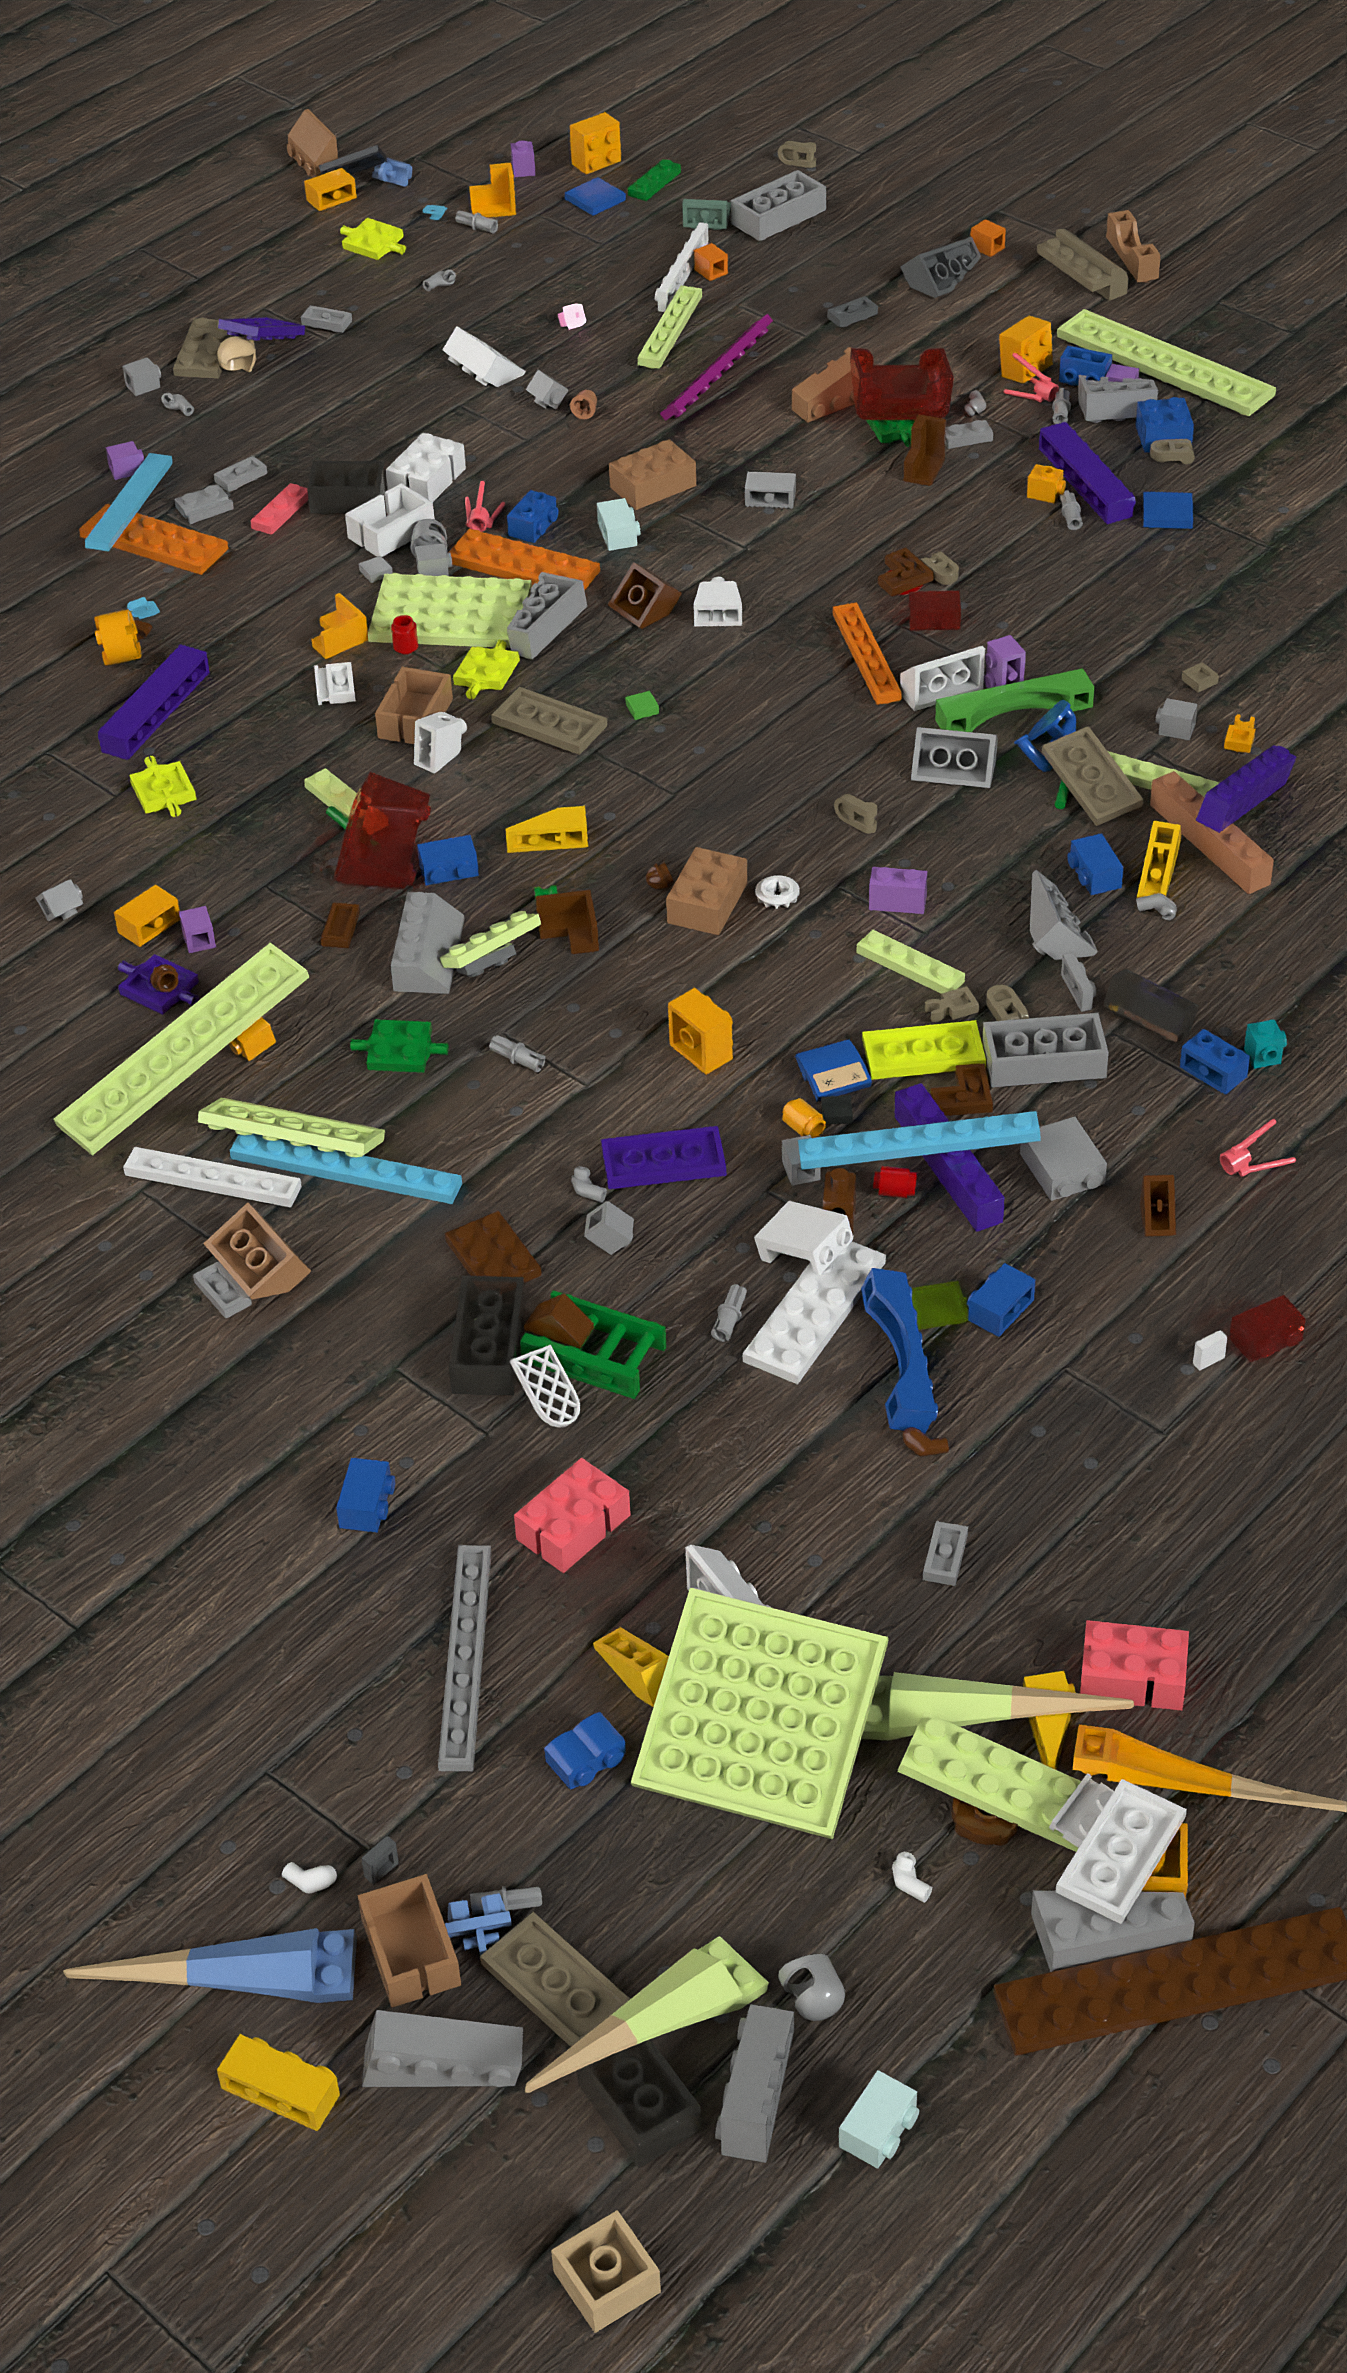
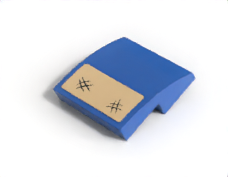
[795,1039,872,1102]

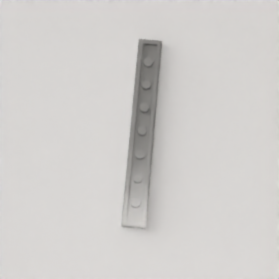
[438,1545,491,1771]

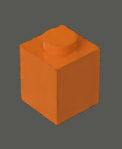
[970,219,1006,257]
[694,243,728,281]

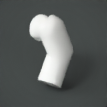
[892,1852,932,1903]
[282,1862,337,1893]

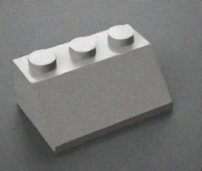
[911,727,998,788]

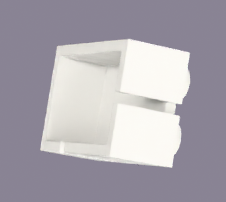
[386,433,466,503]
[345,483,434,557]

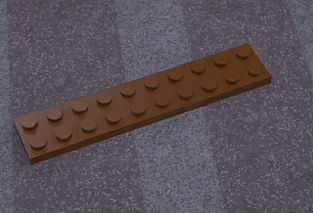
[993,1906,1347,2056]

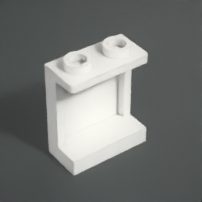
[754,1201,853,1275]

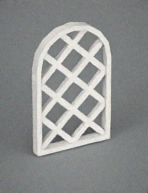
[510,1345,580,1428]

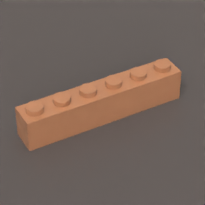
[1150,771,1274,894]

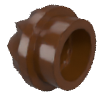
[646,862,674,889]
[150,964,179,992]

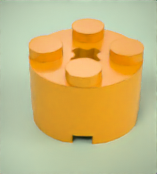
[94,609,142,666]

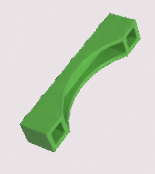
[935,668,1094,732]

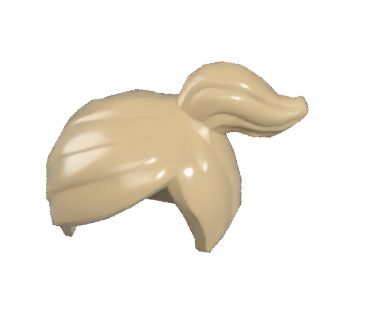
[217,335,256,372]

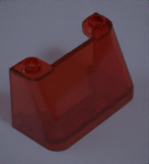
[850,348,954,420]
[334,772,431,889]

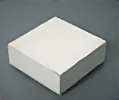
[1193,1330,1227,1371]

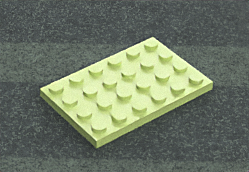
[368,573,532,648]

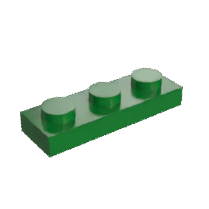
[628,159,681,201]

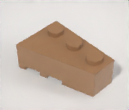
[792,347,866,423]

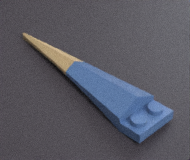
[63,1928,357,2003]

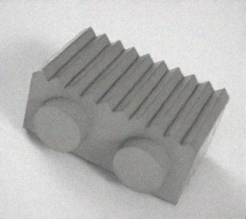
[745,472,796,509]

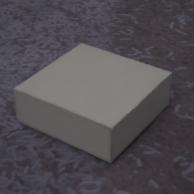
[359,556,393,583]

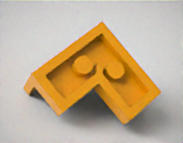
[469,163,516,218]
[312,593,368,659]

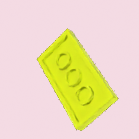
[862,1020,986,1080]

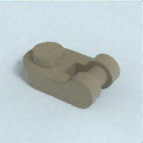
[778,141,816,168]
[1150,439,1195,464]
[919,551,959,585]
[834,794,878,834]
[986,985,1029,1021]

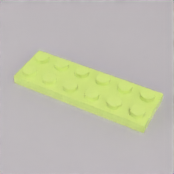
[198,1097,385,1157]
[897,1711,1081,1852]

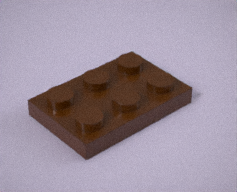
[445,1211,541,1299]

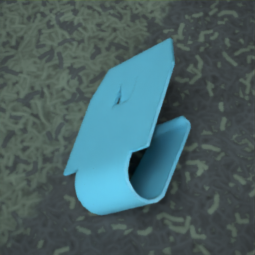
[422,205,447,220]
[127,597,160,619]

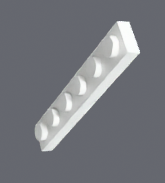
[655,223,708,312]
[123,1147,302,1207]

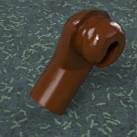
[902,1427,949,1457]

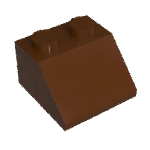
[608,562,682,629]

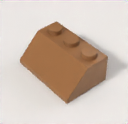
[287,109,338,178]
[203,1203,311,1300]

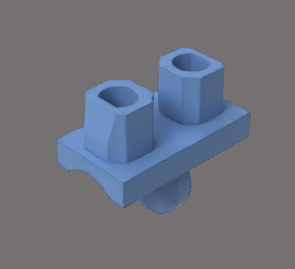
[372,158,412,186]
[445,1893,512,1956]

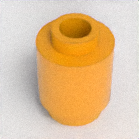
[782,1098,826,1138]

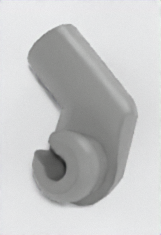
[423,270,456,291]
[1136,893,1177,920]
[571,1166,607,1202]

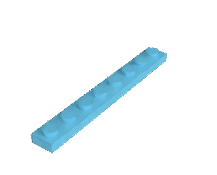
[798,1111,1041,1170]
[230,1133,462,1204]

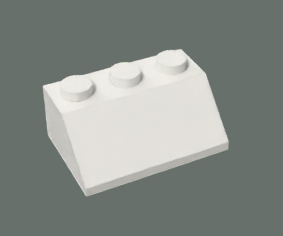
[443,326,526,387]
[900,646,985,711]
[685,1545,771,1608]

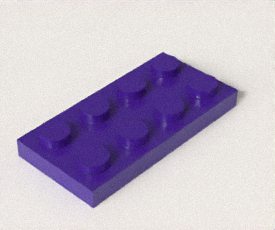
[218,317,306,340]
[601,1126,727,1189]

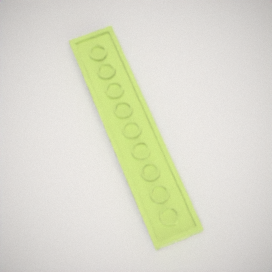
[1057,309,1276,416]
[54,943,309,1156]

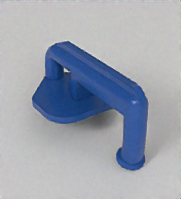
[1014,700,1076,772]

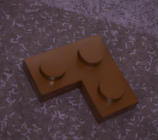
[878,548,934,597]
[930,1063,993,1116]

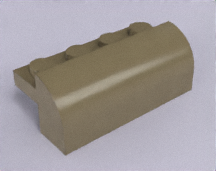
[1037,229,1128,301]

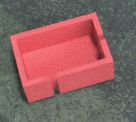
[514,1457,631,1574]
[1080,1620,1189,1711]

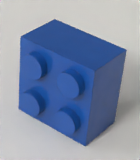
[1136,397,1194,453]

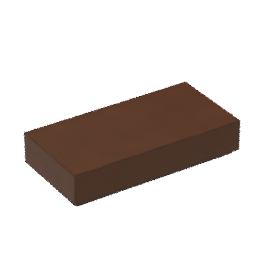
[321,903,360,948]

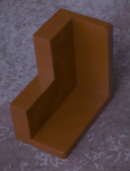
[904,414,946,486]
[535,890,599,954]

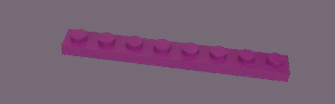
[660,313,773,421]

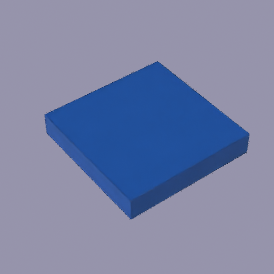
[565,177,626,216]
[1143,492,1193,529]

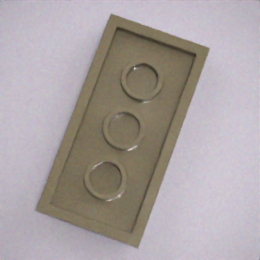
[173,317,233,379]
[491,687,607,755]
[1042,726,1143,826]
[480,1912,630,2047]

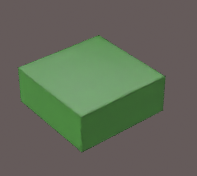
[625,691,659,720]

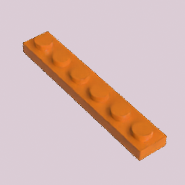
[833,602,902,705]

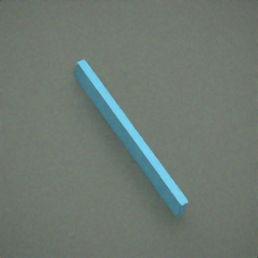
[85,453,172,551]

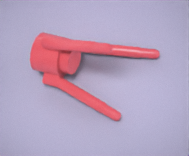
[1003,353,1059,403]
[465,481,505,532]
[1220,1119,1296,1177]

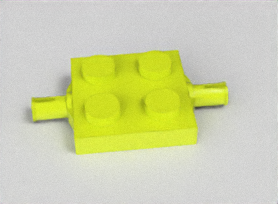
[340,218,406,260]
[453,640,520,700]
[129,756,197,817]

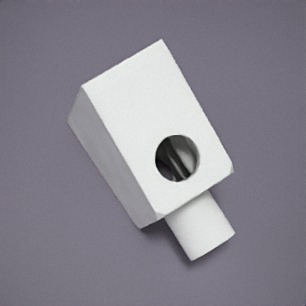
[694,577,742,626]
[414,712,467,774]

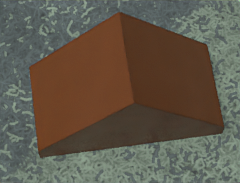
[1140,1175,1176,1236]
[524,1293,594,1349]

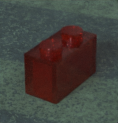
[908,591,961,631]
[1229,1295,1306,1363]

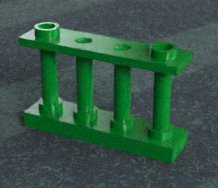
[520,1290,666,1399]

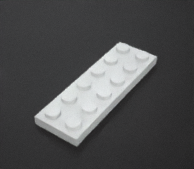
[743,1241,886,1384]

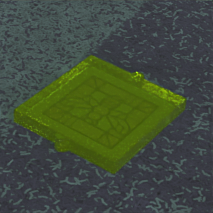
[912,1281,970,1330]

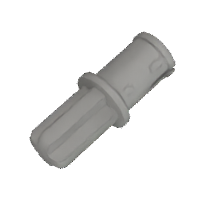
[455,210,498,234]
[1052,388,1071,424]
[1060,490,1083,530]
[489,1035,545,1073]
[711,1284,747,1342]
[470,1886,542,1917]

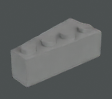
[715,2004,794,2163]
[362,2010,523,2087]

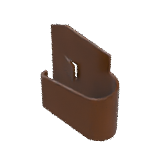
[134,619,152,641]

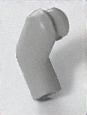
[964,390,986,416]
[161,393,194,416]

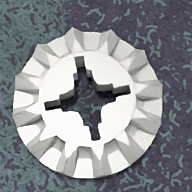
[755,876,799,909]

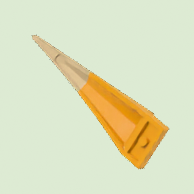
[1073,1724,1347,1812]

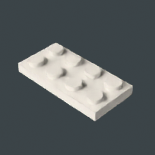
[1056,1779,1187,1924]

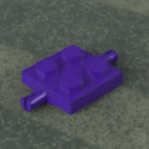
[118,954,199,1015]

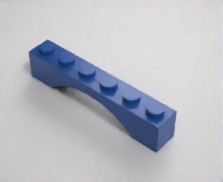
[861,1268,938,1434]

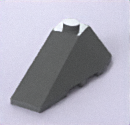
[901,237,981,298]

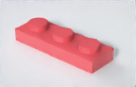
[251,483,311,535]

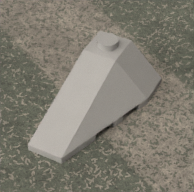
[1030,870,1098,960]

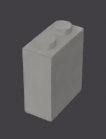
[1020,1117,1107,1201]

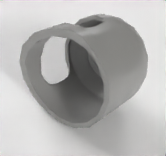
[411,519,447,558]
[778,1954,845,2021]

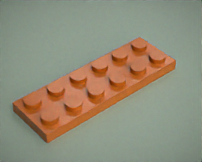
[79,504,229,575]
[448,529,600,591]

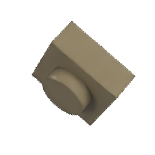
[1181,662,1219,692]

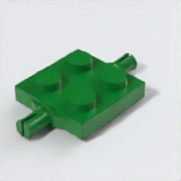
[865,396,918,447]
[350,1019,449,1073]

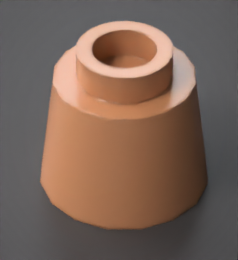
[570,389,597,419]

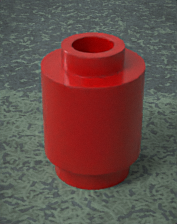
[391,615,418,655]
[873,1166,917,1198]

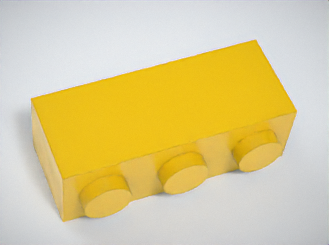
[217,2034,340,2132]

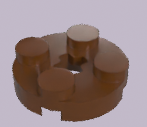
[952,1797,1020,1846]

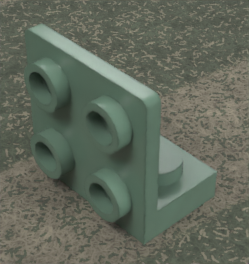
[682,199,731,230]

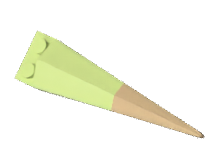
[861,1672,1134,1740]
[525,1936,769,2093]

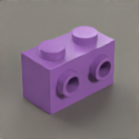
[984,635,1026,688]
[869,867,927,914]

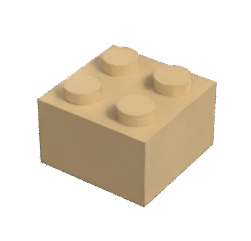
[551,2210,661,2333]

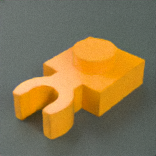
[1224,714,1256,753]

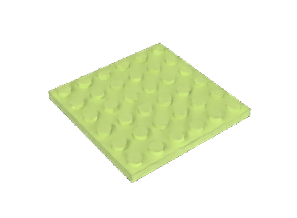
[631,1588,889,1839]

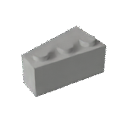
[1078,375,1158,423]

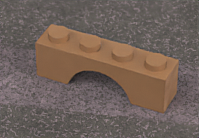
[1106,210,1160,283]

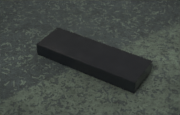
[319,145,387,175]

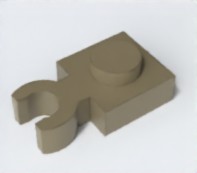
[925,986,979,1022]

